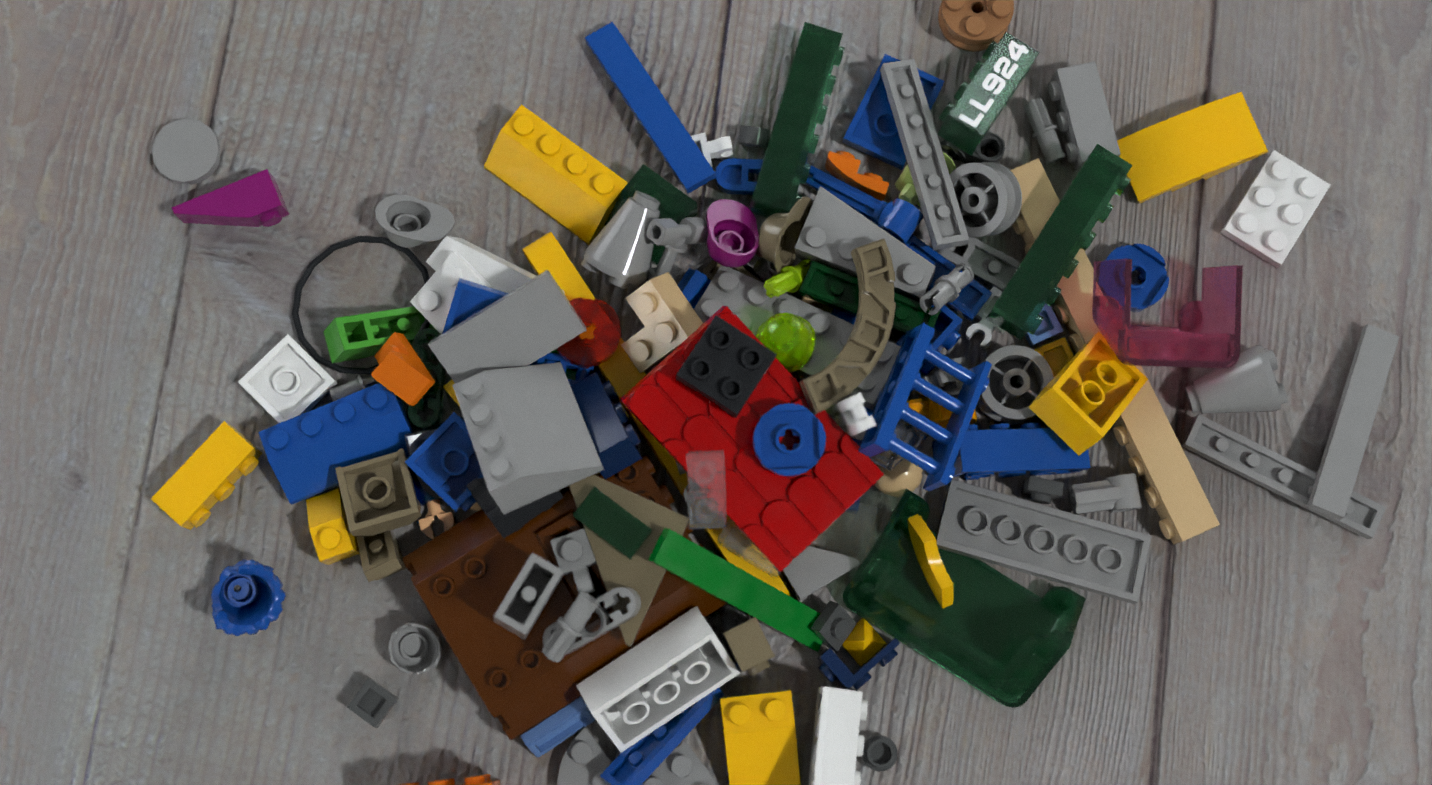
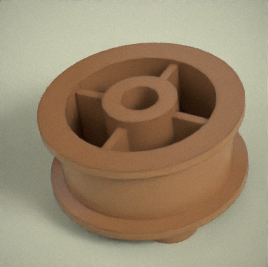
[938,0,1014,52]

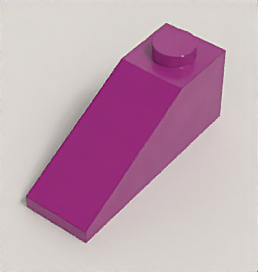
[172,169,289,227]

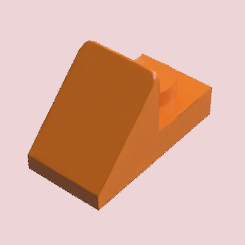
[371,332,435,406]

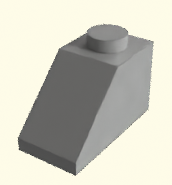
[781,546,860,601]

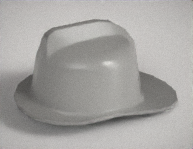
[375,195,455,248]

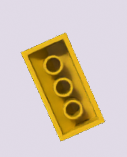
[484,104,629,245]

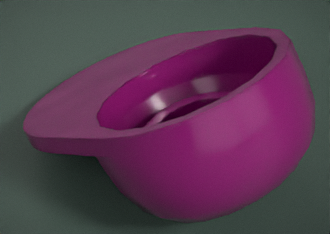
[706,199,759,268]

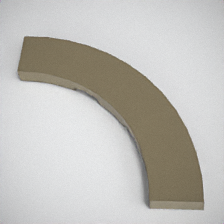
[799,238,896,415]

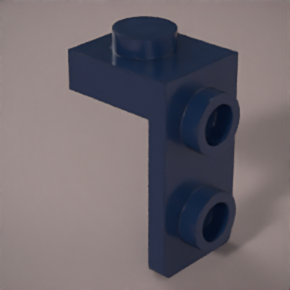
[817,638,900,691]

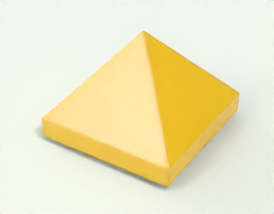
[842,617,887,667]

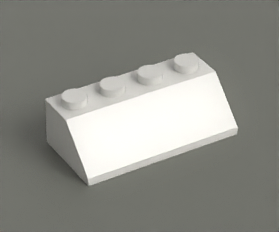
[808,686,868,785]

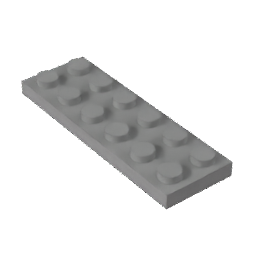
[694,265,901,410]
[935,479,1152,604]

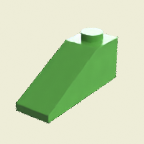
[323,306,440,363]

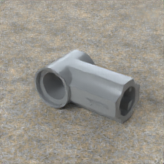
[1069,473,1142,515]

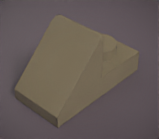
[356,530,406,582]

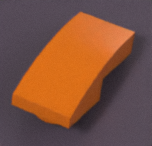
[825,151,889,201]

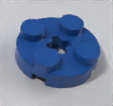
[1099,244,1169,312]
[752,403,826,477]

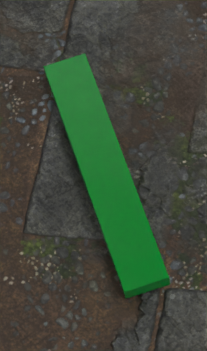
[648,527,823,652]

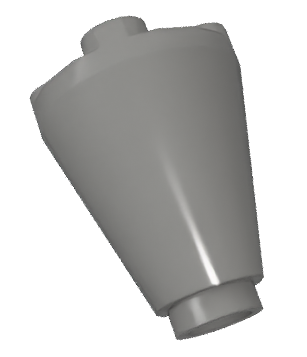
[581,191,661,289]
[1184,344,1288,414]

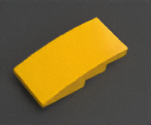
[1117,92,1268,204]

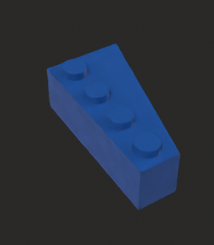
[932,423,1090,480]

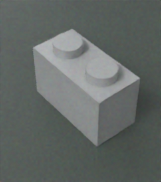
[493,553,564,640]

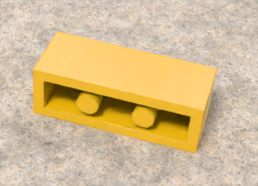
[151,421,263,530]

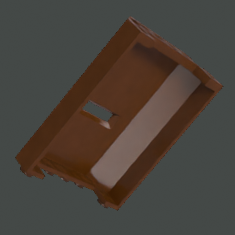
[402,445,728,740]

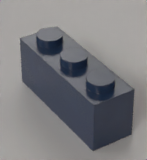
[571,372,642,480]

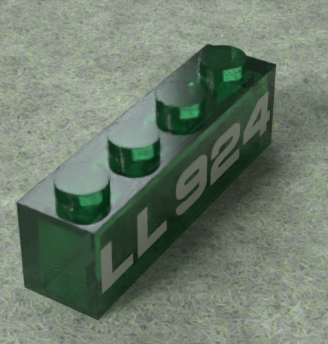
[937,32,1040,156]

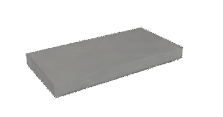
[428,270,586,384]

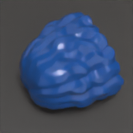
[211,559,286,636]

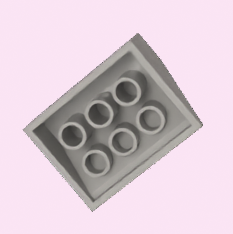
[453,362,604,514]

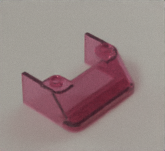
[1092,259,1243,368]

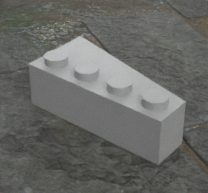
[794,186,936,302]

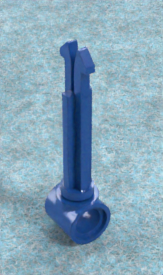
[784,155,923,245]

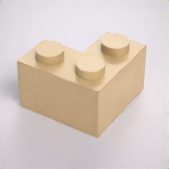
[621,272,703,373]

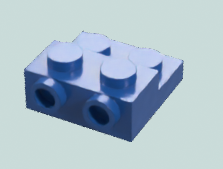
[404,412,484,512]

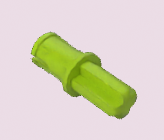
[763,259,811,298]

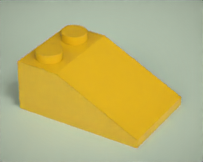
[1029,331,1148,456]
[720,690,801,785]

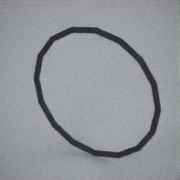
[292,236,430,375]

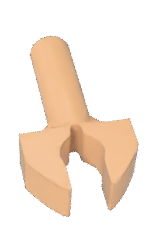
[418,488,456,539]

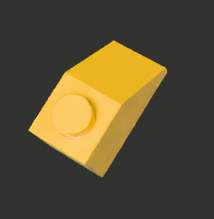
[306,488,360,565]

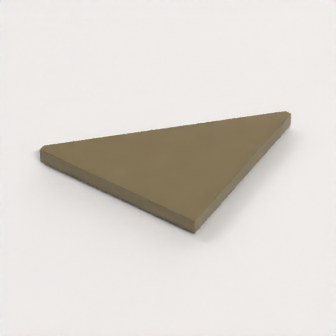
[569,474,690,647]

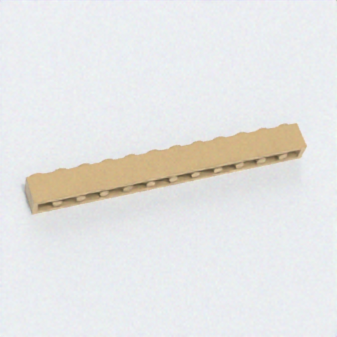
[1010,158,1220,545]

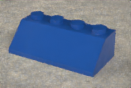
[258,383,414,505]

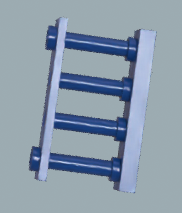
[858,323,992,492]

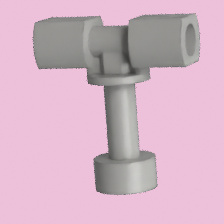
[646,217,708,282]

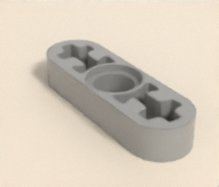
[543,587,641,655]

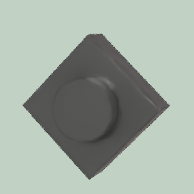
[1021,476,1064,504]
[810,601,857,651]
[347,678,399,728]

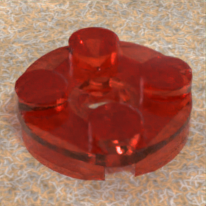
[556,298,621,369]

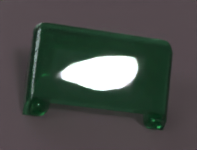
[843,488,1086,708]

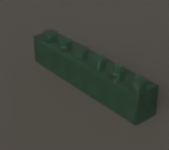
[749,22,845,218]
[985,144,1132,340]

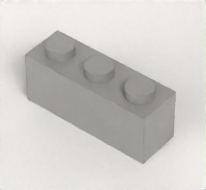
[1048,61,1121,172]

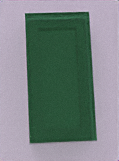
[572,486,653,559]

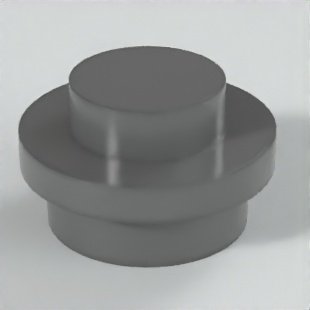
[862,735,898,771]

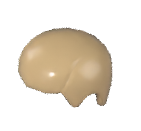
[870,450,923,498]

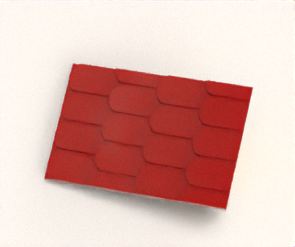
[619,305,885,572]

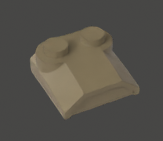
[335,448,421,536]

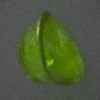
[755,312,816,372]

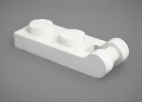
[825,392,877,437]

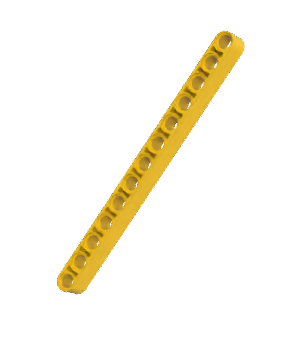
[522,231,790,596]

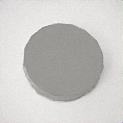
[152,118,221,185]

